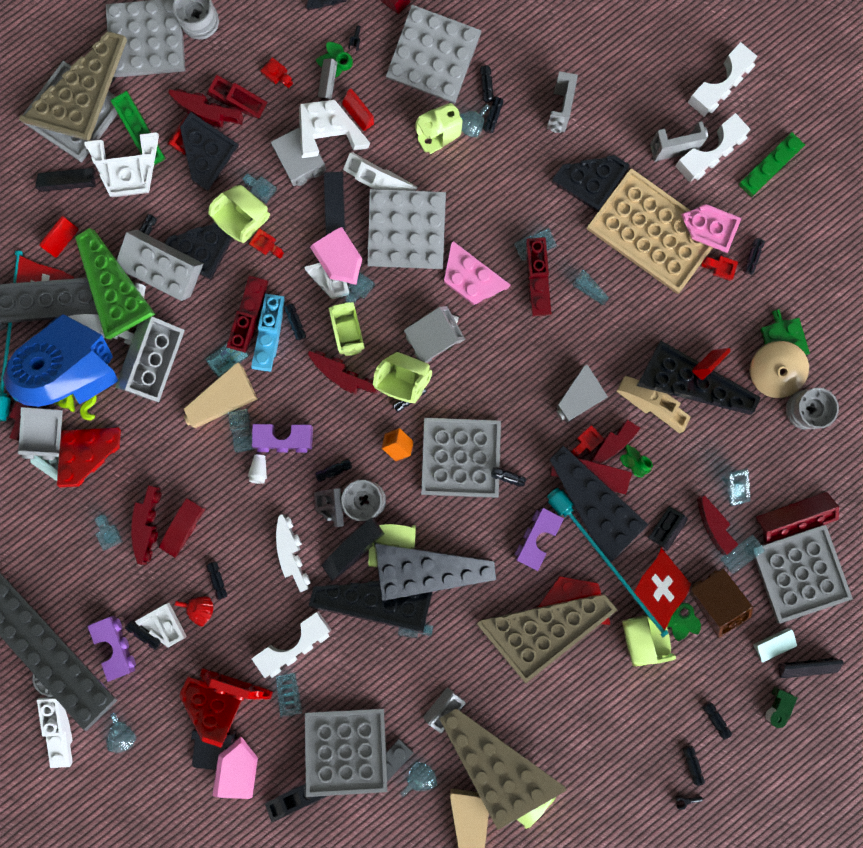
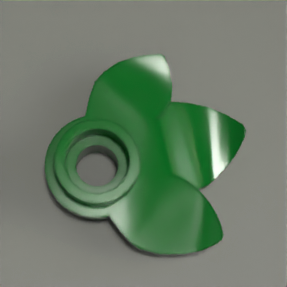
[316,42,353,78]
[620,445,653,477]
[667,603,701,641]

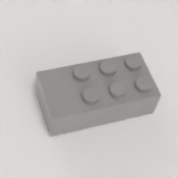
[117,230,203,301]
[115,316,185,402]

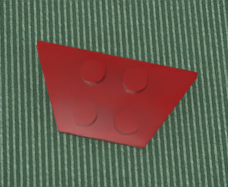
[536,576,610,625]
[199,668,273,701]

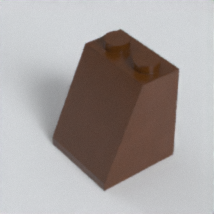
[691,569,753,638]

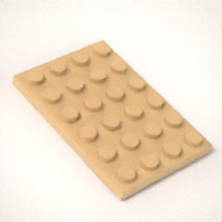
[587,168,713,294]

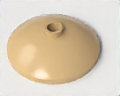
[750,341,809,398]

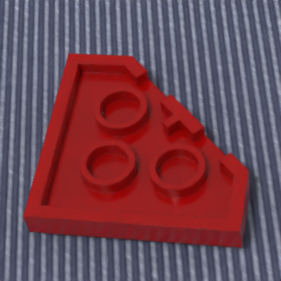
[57,427,121,488]
[180,677,242,748]

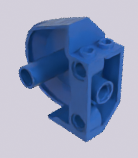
[3,314,119,407]

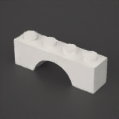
[688,42,758,117]
[675,113,751,182]
[252,611,331,678]

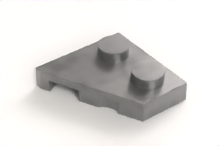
[314,488,344,527]

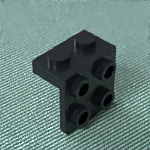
[191,729,236,770]

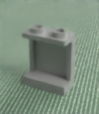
[547,71,578,133]
[650,121,708,162]
[271,127,326,186]
[404,306,466,363]
[17,407,63,460]

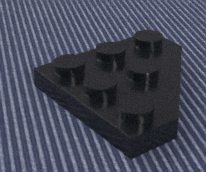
[180,112,239,192]
[552,155,630,212]
[165,222,233,280]

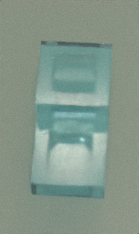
[514,228,557,261]
[228,409,255,453]
[720,535,765,574]

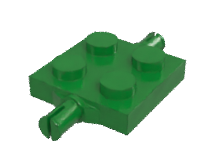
[760,309,810,355]

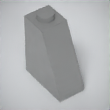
[556,365,608,423]

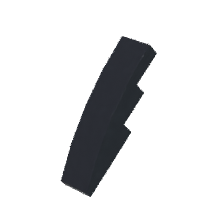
[324,172,346,236]
[321,518,385,581]

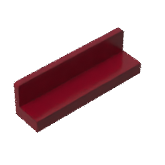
[550,458,632,495]
[756,492,839,544]

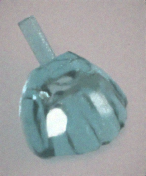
[460,104,490,137]
[106,713,137,753]
[400,762,437,797]

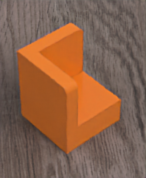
[382,428,413,461]

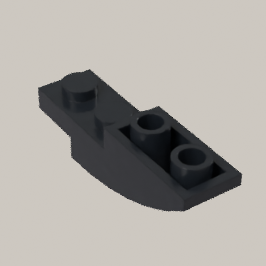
[264,783,328,823]

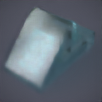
[722,468,750,506]

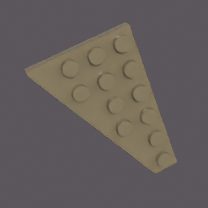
[19,31,127,141]
[477,593,617,683]
[439,709,567,830]

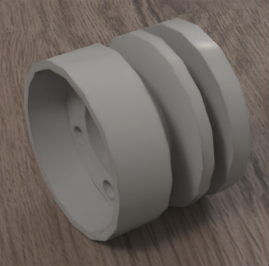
[173,0,219,40]
[786,388,839,429]
[341,480,386,521]

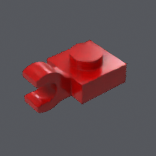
[260,57,293,89]
[249,229,284,259]
[701,256,738,281]
[571,425,604,457]

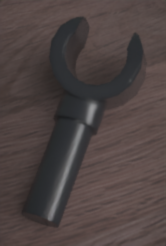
[348,25,361,51]
[675,795,703,810]

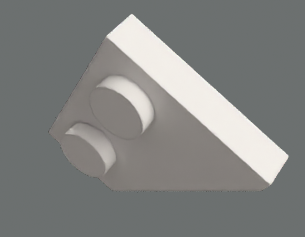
[304,263,350,299]
[135,603,187,647]

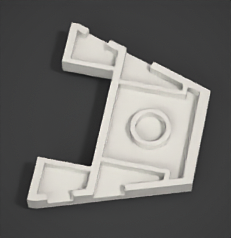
[299,100,370,158]
[84,133,159,197]

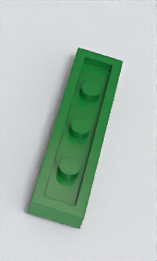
[111,91,166,166]
[738,132,805,198]

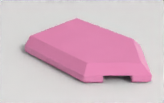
[681,204,741,253]
[310,227,362,285]
[212,736,258,799]

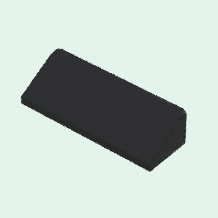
[36,168,96,192]
[778,658,844,678]

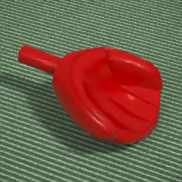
[174,596,213,627]

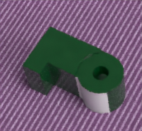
[765,686,798,728]

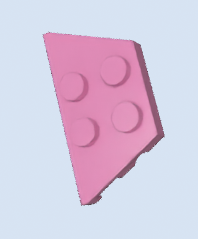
[444,241,510,305]

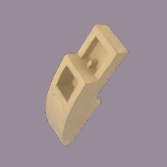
[617,376,691,433]

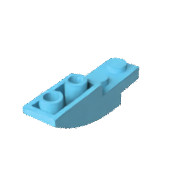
[251,294,284,372]

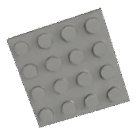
[106,0,186,78]
[386,5,482,104]
[22,61,118,163]
[368,189,446,269]
[421,418,501,498]
[751,525,853,624]
[305,709,387,797]

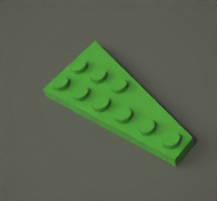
[75,228,155,339]

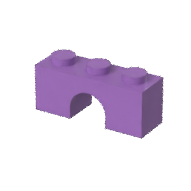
[252,424,313,453]
[514,508,564,571]
[88,615,136,682]

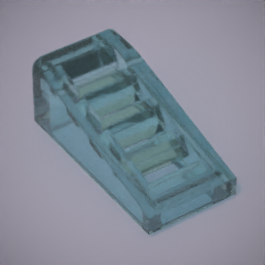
[573,269,609,305]
[276,673,302,717]

